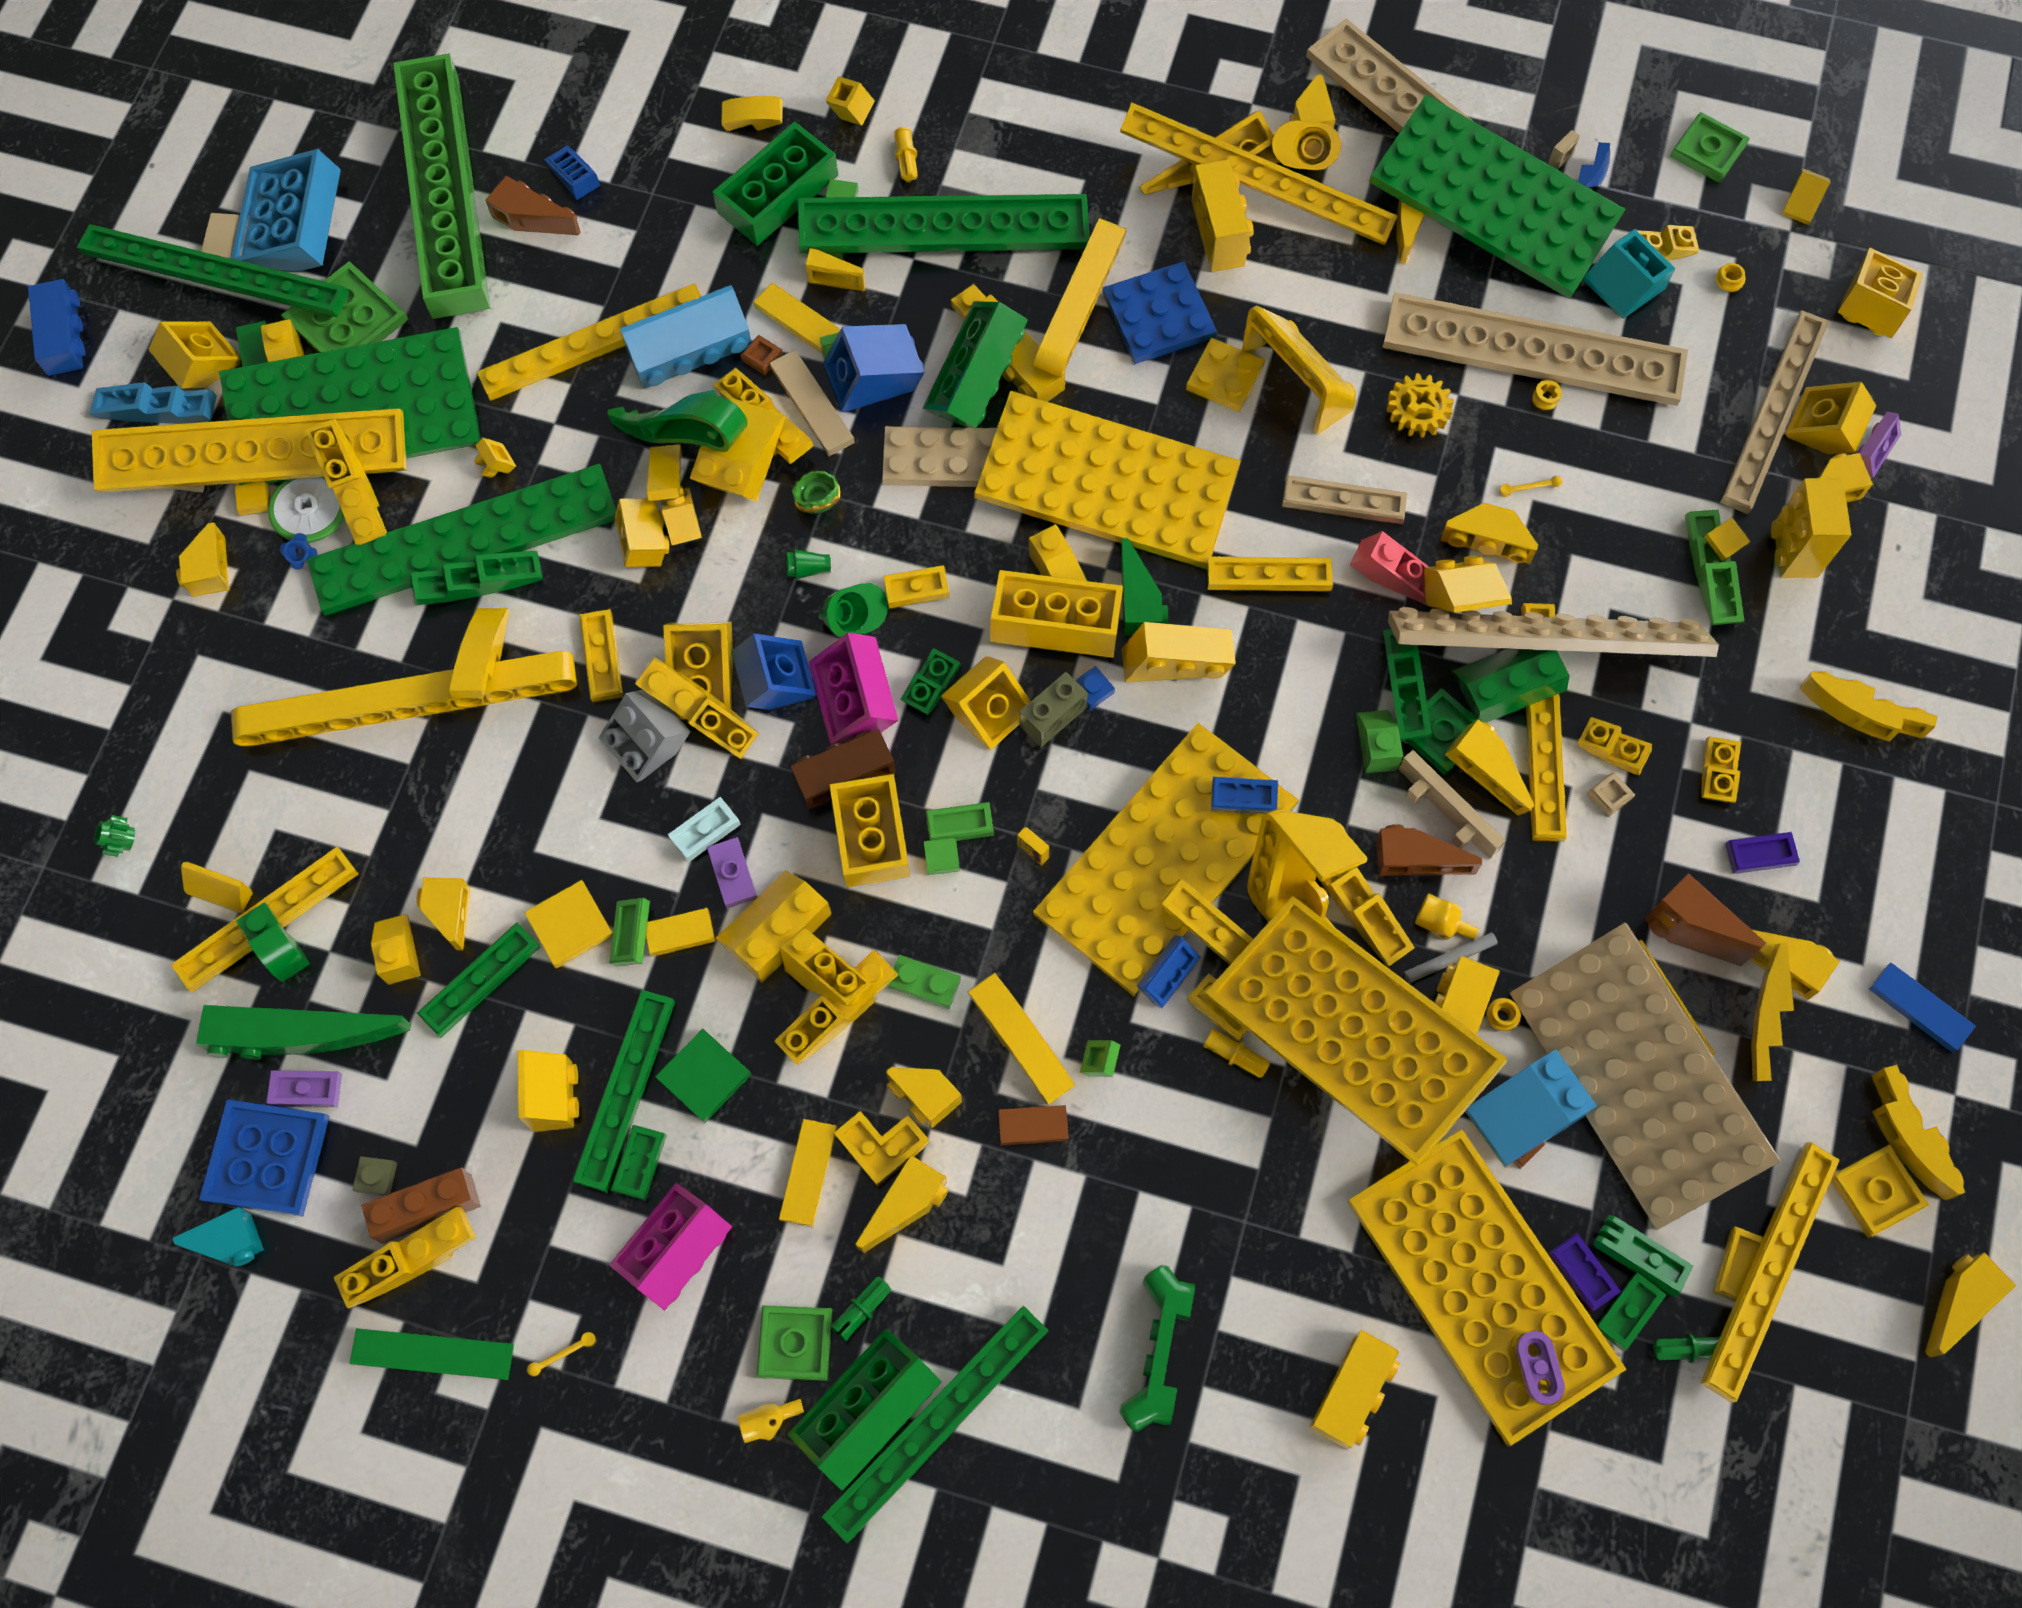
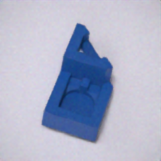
[1578,142,1610,187]

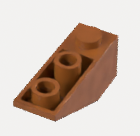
[485,176,581,235]

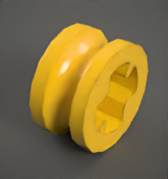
[1532,380,1562,410]

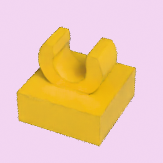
[474,438,516,478]

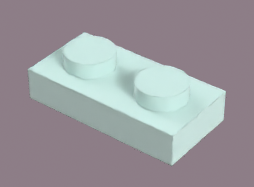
[668,797,741,862]

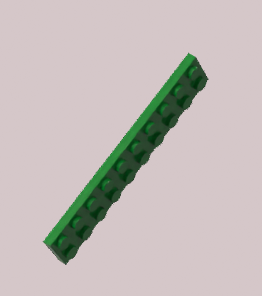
[798,194,1090,254]
[307,464,616,616]

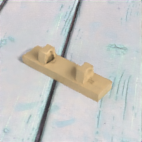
[1399,750,1506,859]

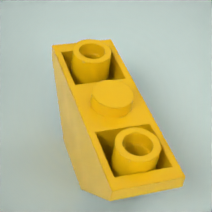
[1441,503,1538,564]

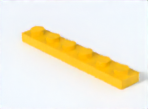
[171,846,358,993]

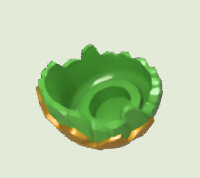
[792,471,840,514]

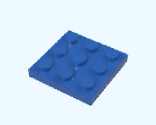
[1102,261,1217,365]
[199,1100,329,1217]

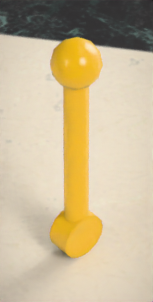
[1499,475,1562,497]
[527,1332,596,1376]

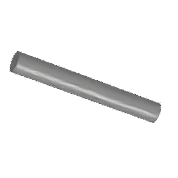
[1404,932,1497,984]

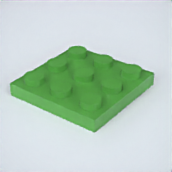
[281,261,409,353]

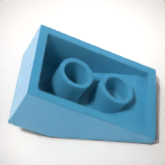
[1465,1049,1597,1167]

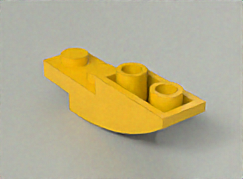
[713,368,813,464]
[305,419,387,545]
[635,657,759,759]
[1800,671,1938,742]
[775,949,899,1065]
[1872,1065,1965,1200]
[334,1207,476,1308]

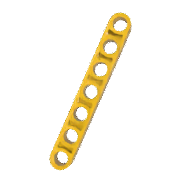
[1033,218,1127,378]

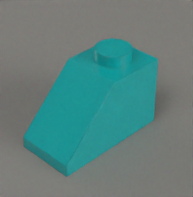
[173,1207,264,1266]

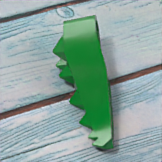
[608,390,748,452]

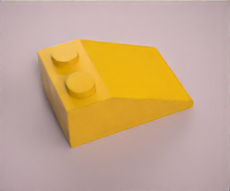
[1838,248,1923,339]
[690,398,786,502]
[663,621,733,719]

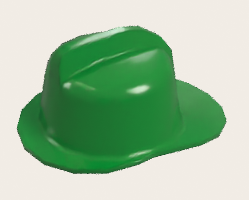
[818,583,888,638]

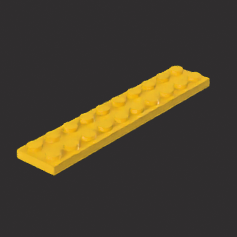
[91,409,407,493]

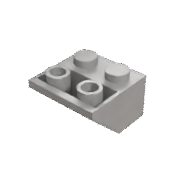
[599,690,690,782]

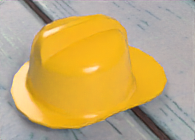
[1272,120,1341,170]

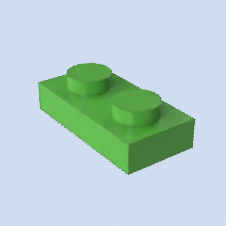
[887,955,961,1009]

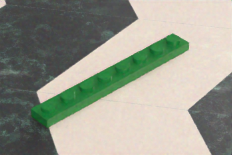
[822,1305,1049,1544]

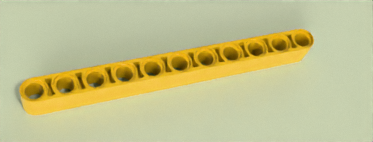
[231,651,577,746]

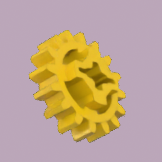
[1387,374,1454,438]

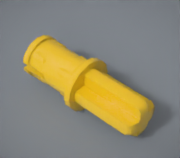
[894,127,918,183]
[1203,1028,1270,1078]

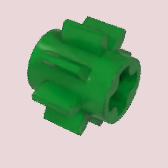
[94,815,135,857]

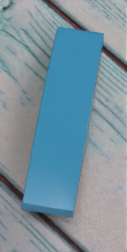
[90,382,217,423]

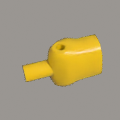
[1415,893,1479,940]
[737,1399,804,1443]

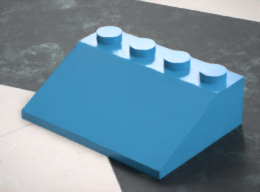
[231,149,341,271]

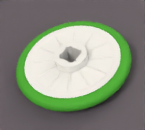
[268,477,345,543]

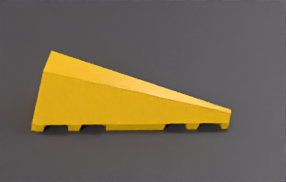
[1139,110,1280,195]

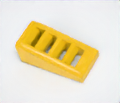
[805,248,866,291]

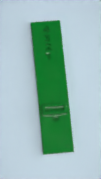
[349,1328,514,1380]

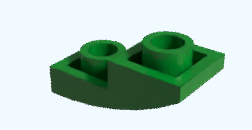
[900,648,962,715]

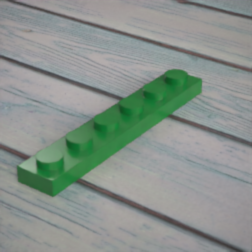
[573,990,675,1193]

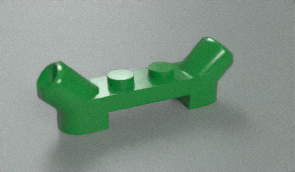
[1119,1265,1195,1432]

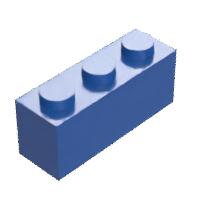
[28,279,86,376]

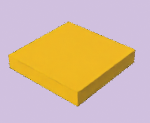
[524,880,613,969]
[1831,1144,1929,1238]

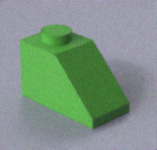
[1356,710,1403,773]

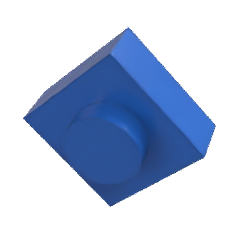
[1075,666,1115,711]

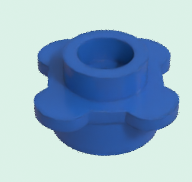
[280,533,318,570]

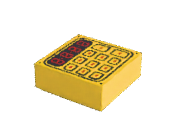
[1017,827,1049,866]

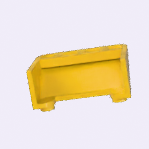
[1242,306,1356,435]

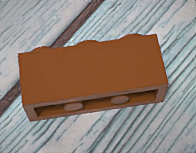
[361,1167,481,1244]

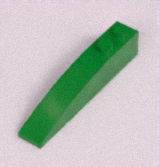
[196,1005,411,1060]

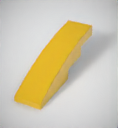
[1396,200,1425,264]
[449,608,509,698]
[1318,867,1415,966]
[1751,943,1794,1081]
[967,973,1076,1105]

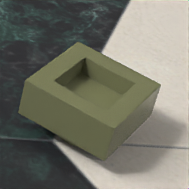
[352,1156,397,1196]

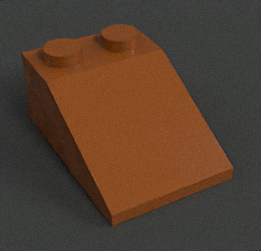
[1644,873,1766,966]

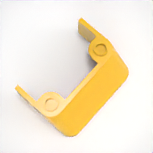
[1247,809,1367,927]

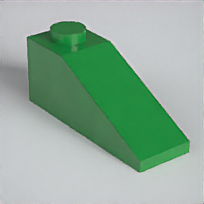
[1121,538,1168,636]

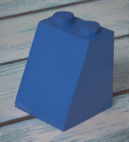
[823,324,925,412]

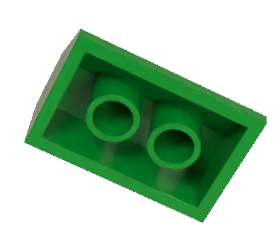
[1452,648,1570,723]

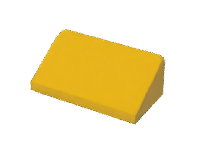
[181,862,253,913]

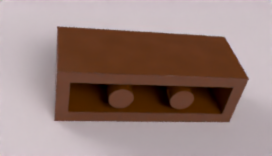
[791,729,896,810]

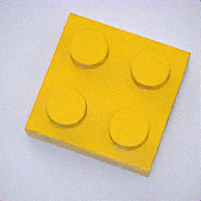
[1186,338,1265,412]

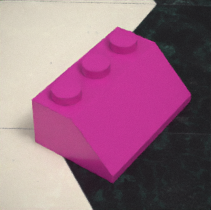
[809,632,899,745]
[609,1183,732,1311]

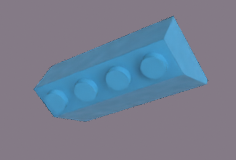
[620,285,752,389]

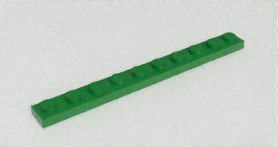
[77,224,349,317]

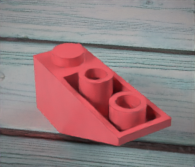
[1350,531,1439,609]

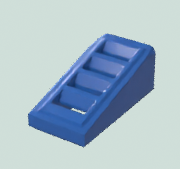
[544,145,600,200]

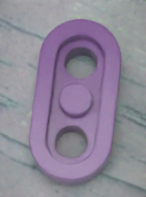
[1515,1331,1565,1405]

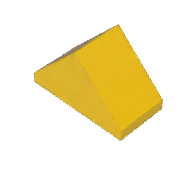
[1781,168,1830,225]

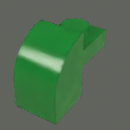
[236,902,310,982]

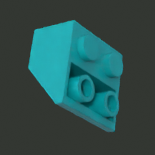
[1583,229,1676,319]

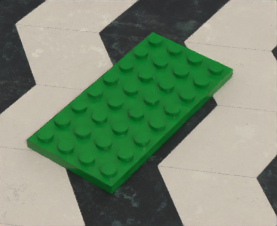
[1369,94,1626,299]
[219,327,481,485]

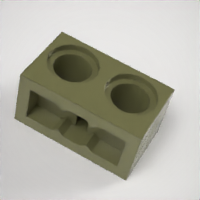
[1020,672,1088,747]

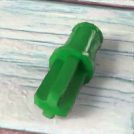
[830,1277,891,1342]
[1653,1334,1720,1363]

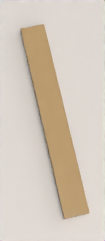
[1720,310,1829,515]

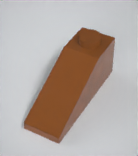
[1376,824,1482,876]

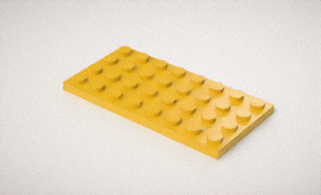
[974,391,1241,569]
[1033,723,1299,996]
[1205,896,1507,1166]
[1347,1129,1627,1447]

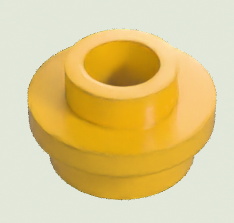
[1715,263,1746,292]
[1486,998,1521,1032]

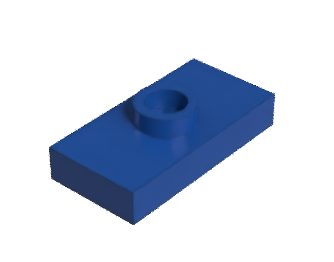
[1211,777,1278,814]
[1137,935,1201,1008]

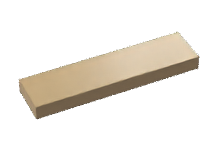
[770,350,855,456]
[1282,475,1407,524]

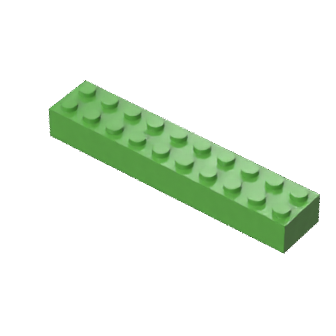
[393,53,491,319]

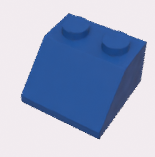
[731,633,817,710]

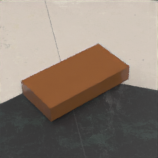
[999,1105,1069,1145]

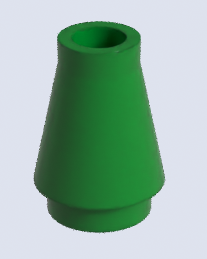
[786,549,831,580]

